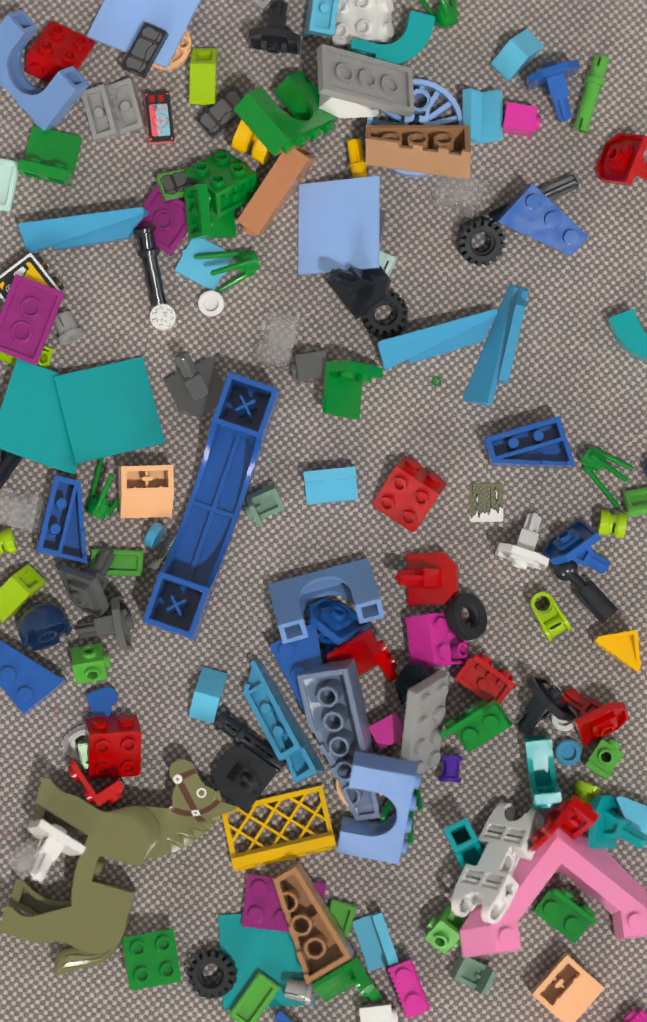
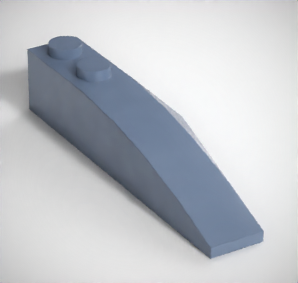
[297,659,382,821]

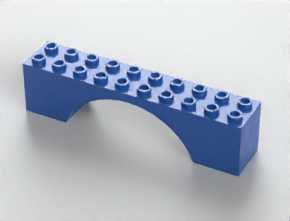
[142,372,280,641]

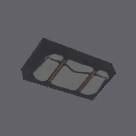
[121,22,169,79]
[195,85,244,139]

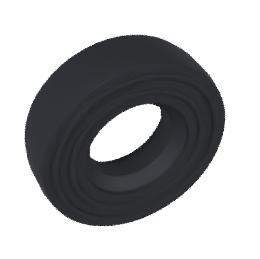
[446,593,487,641]

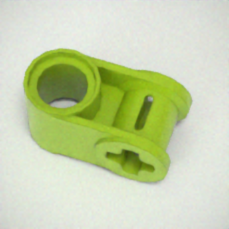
[529,592,572,643]

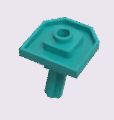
[588,795,647,849]

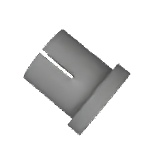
[54,311,84,345]
[285,978,316,1006]

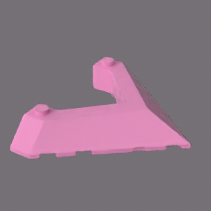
[459,807,647,958]

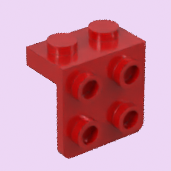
[24,21,95,83]
[373,455,447,532]
[326,629,399,682]
[85,714,141,779]
[67,757,125,807]
[529,796,600,852]

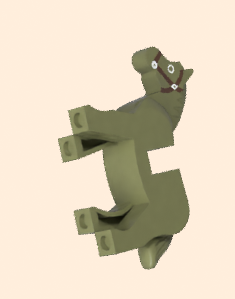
[0,759,237,975]

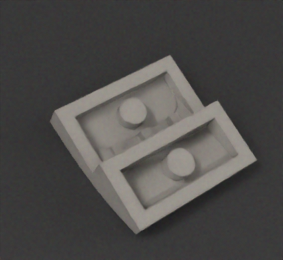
[81,78,146,141]

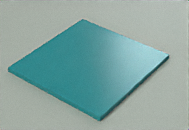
[53,357,165,464]
[0,359,78,476]
[218,913,315,1010]

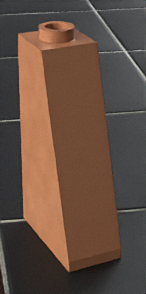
[237,146,318,236]

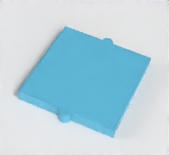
[174,239,233,291]

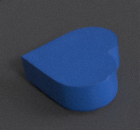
[85,687,118,717]

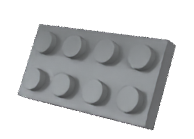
[317,44,415,117]
[401,670,449,774]

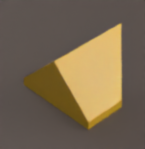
[593,630,641,672]

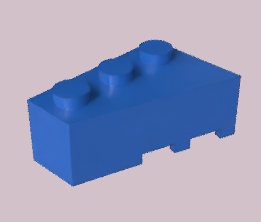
[35,475,87,565]
[269,624,323,715]

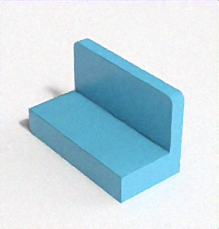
[303,0,339,38]
[463,88,503,145]
[304,466,358,505]
[352,911,399,971]

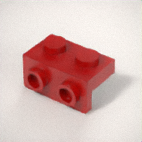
[453,653,516,704]

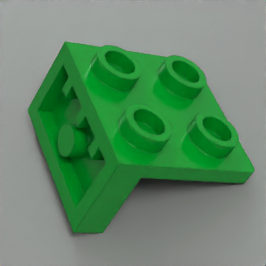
[18,126,82,187]
[185,150,257,218]
[184,183,236,239]
[322,360,383,420]
[439,698,513,753]
[532,885,597,944]
[122,928,182,990]
[312,957,383,1003]

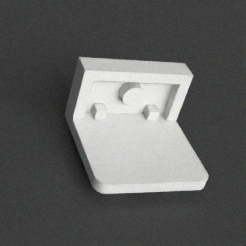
[332,0,394,47]

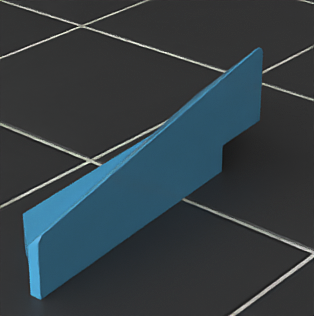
[18,207,149,253]
[463,285,529,408]
[377,309,498,371]
[243,660,325,784]

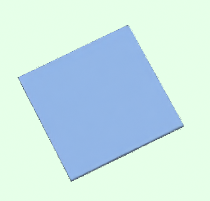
[87,0,201,68]
[298,176,380,275]

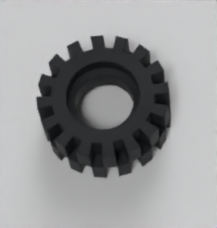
[456,217,505,266]
[362,290,408,339]
[187,950,237,999]

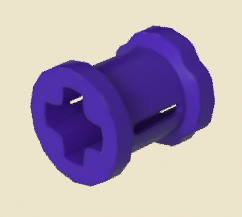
[438,755,463,783]

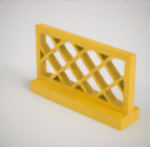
[222,785,337,872]

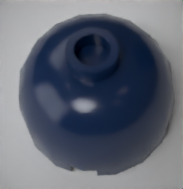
[18,602,72,651]

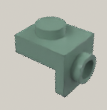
[244,484,285,527]
[450,953,497,996]

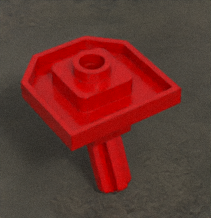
[596,133,647,186]
[395,552,459,606]
[562,688,629,747]

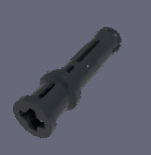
[133,226,167,306]
[214,710,287,772]

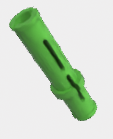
[572,55,610,133]

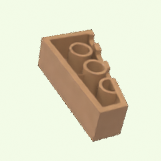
[365,125,471,179]
[273,861,355,985]

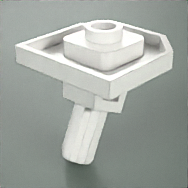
[495,513,550,571]
[27,819,86,881]

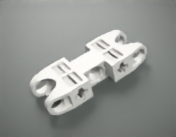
[451,802,545,924]

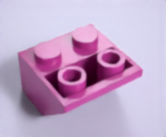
[405,611,469,668]

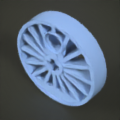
[367,79,463,177]

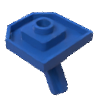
[525,60,580,121]
[543,519,610,574]
[307,598,371,663]

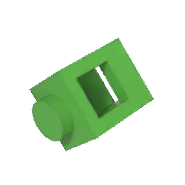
[583,737,624,780]

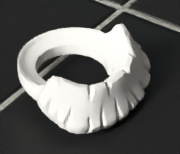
[61,724,87,763]

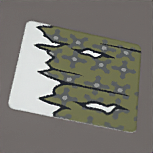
[469,483,503,522]
[150,534,176,570]

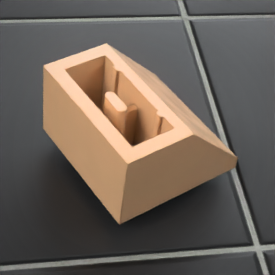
[118,465,174,518]
[530,952,604,1022]

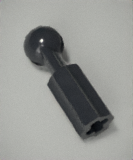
[553,560,618,624]

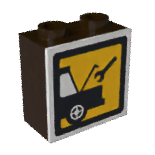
[0,252,65,303]

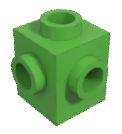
[71,643,111,684]
[424,905,467,954]

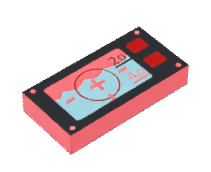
[143,91,175,145]

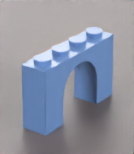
[0,9,90,131]
[268,558,385,644]
[336,751,421,864]

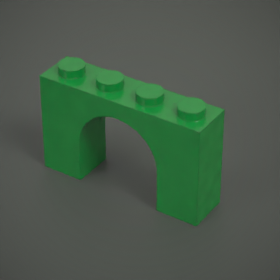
[233,70,338,156]

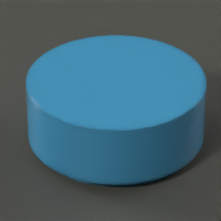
[144,522,165,549]
[555,740,582,766]

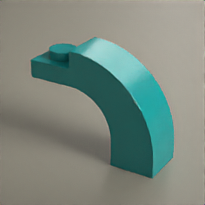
[347,10,436,66]
[607,308,647,363]
[523,734,562,809]
[443,817,483,878]

